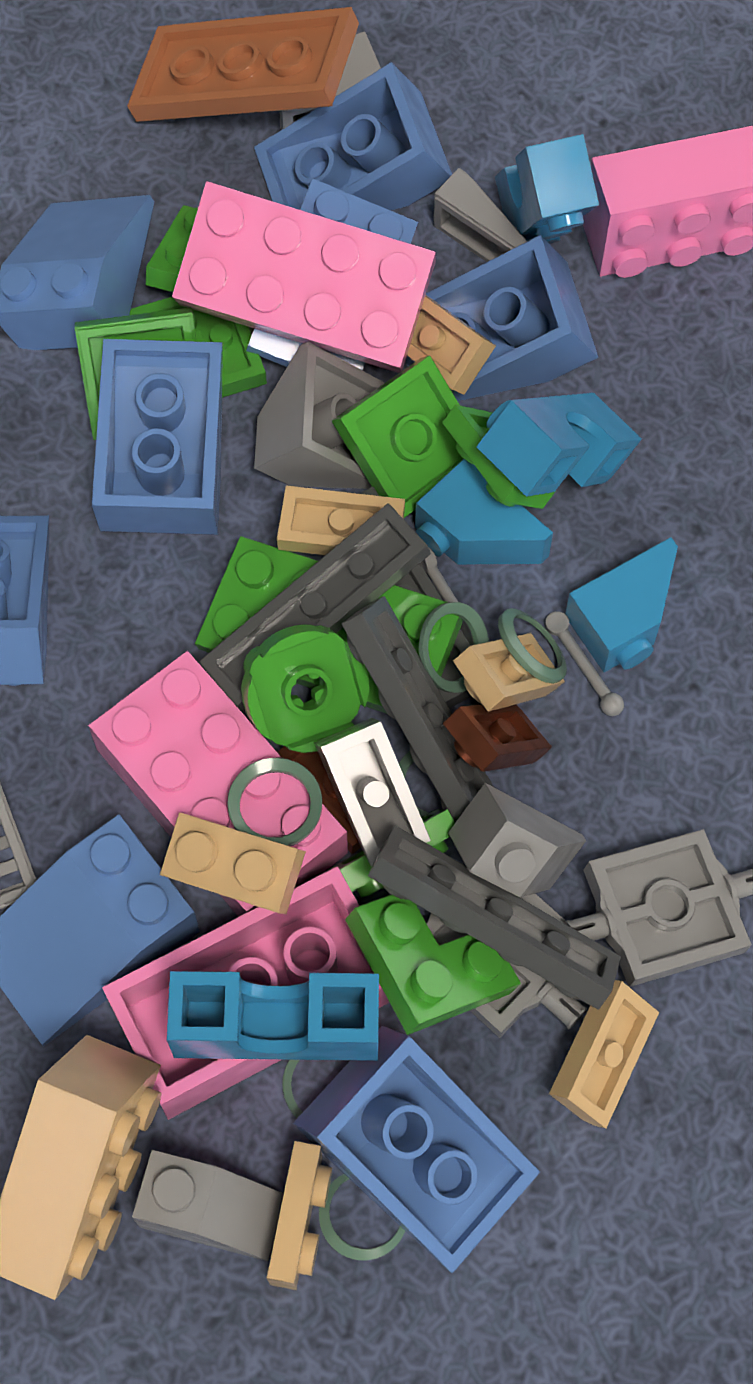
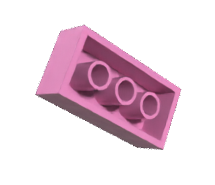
[583,126,753,278]
[172,181,436,373]
[88,650,348,917]
[102,866,390,1120]

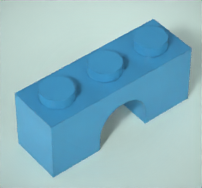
[495,134,599,244]
[476,393,642,497]
[167,971,379,1061]

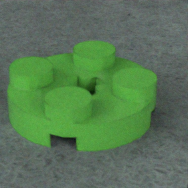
[241,624,370,753]

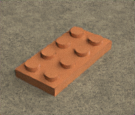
[127,7,359,122]

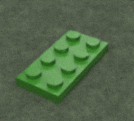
[195,536,463,714]

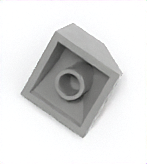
[254,341,385,489]

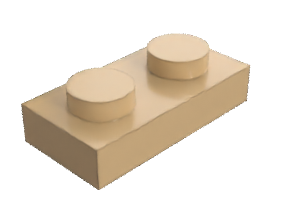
[407,295,496,395]
[277,486,405,555]
[453,633,565,712]
[160,812,306,914]
[549,980,659,1128]
[267,1141,332,1290]

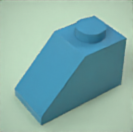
[415,459,553,565]
[565,537,678,672]

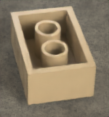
[0,1035,162,1300]

